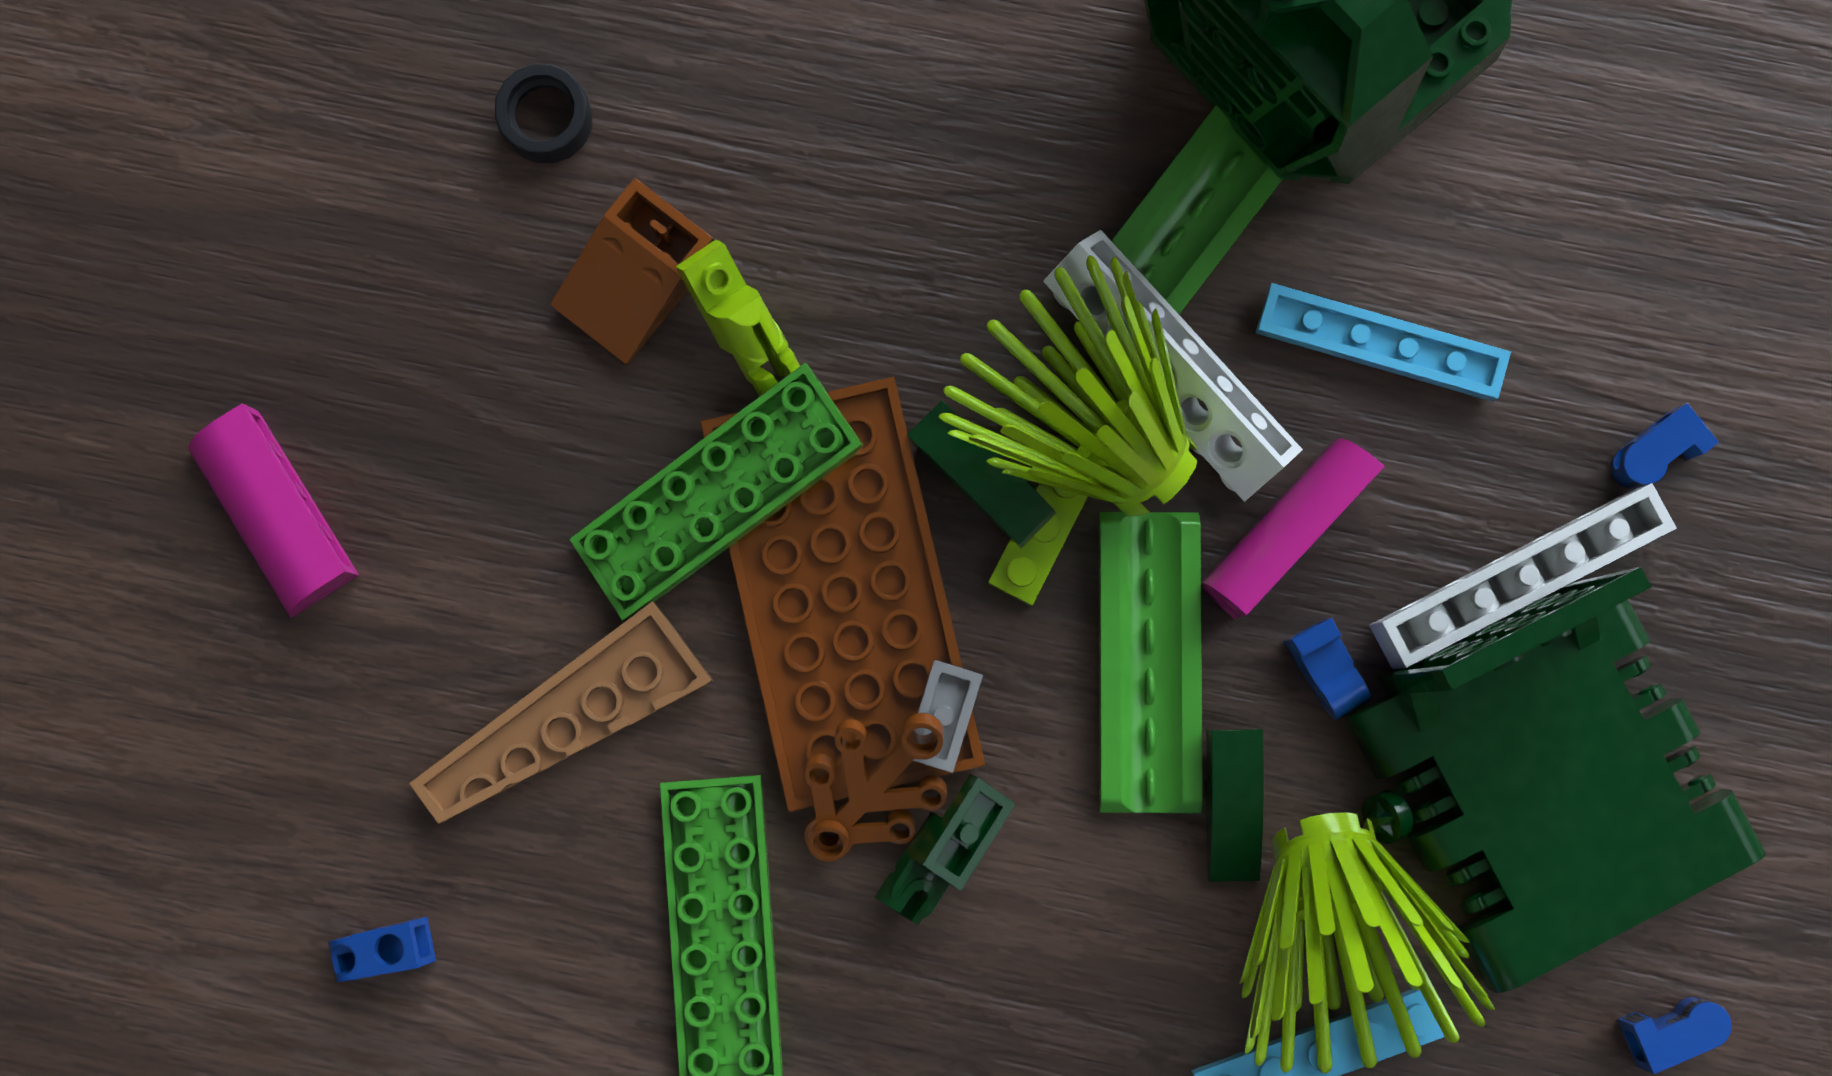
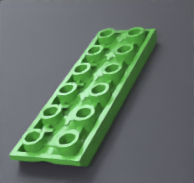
[1112,105,1283,314]
[569,363,863,621]
[1099,512,1202,813]
[660,775,783,1076]

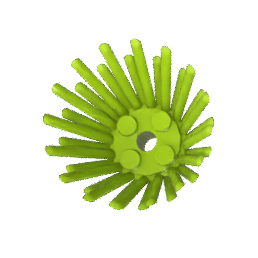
[939,255,1198,516]
[1239,812,1495,1074]

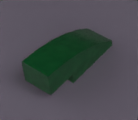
[907,400,1056,548]
[1205,729,1264,882]

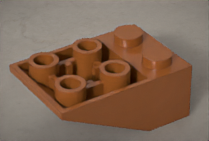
[550,178,714,366]

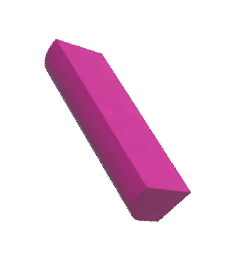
[188,403,359,618]
[1201,438,1385,620]

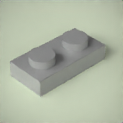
[913,660,983,773]

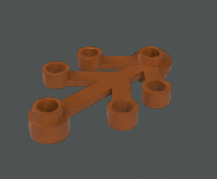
[804,713,947,862]

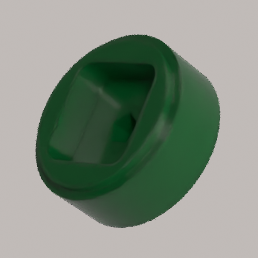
[1362,790,1413,844]

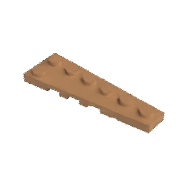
[409,601,714,824]

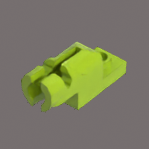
[676,239,800,397]

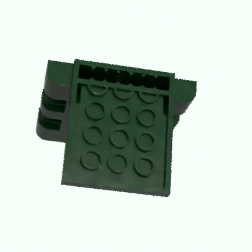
[1345,567,1766,993]

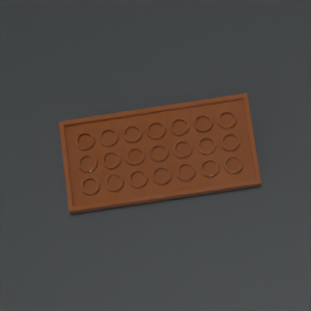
[701,376,985,812]

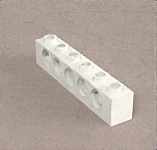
[1043,230,1303,502]
[1369,483,1677,669]

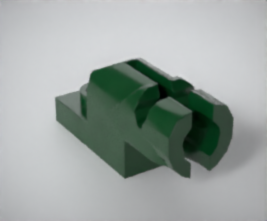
[875,774,1016,926]

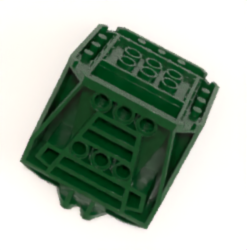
[1144,0,1512,184]

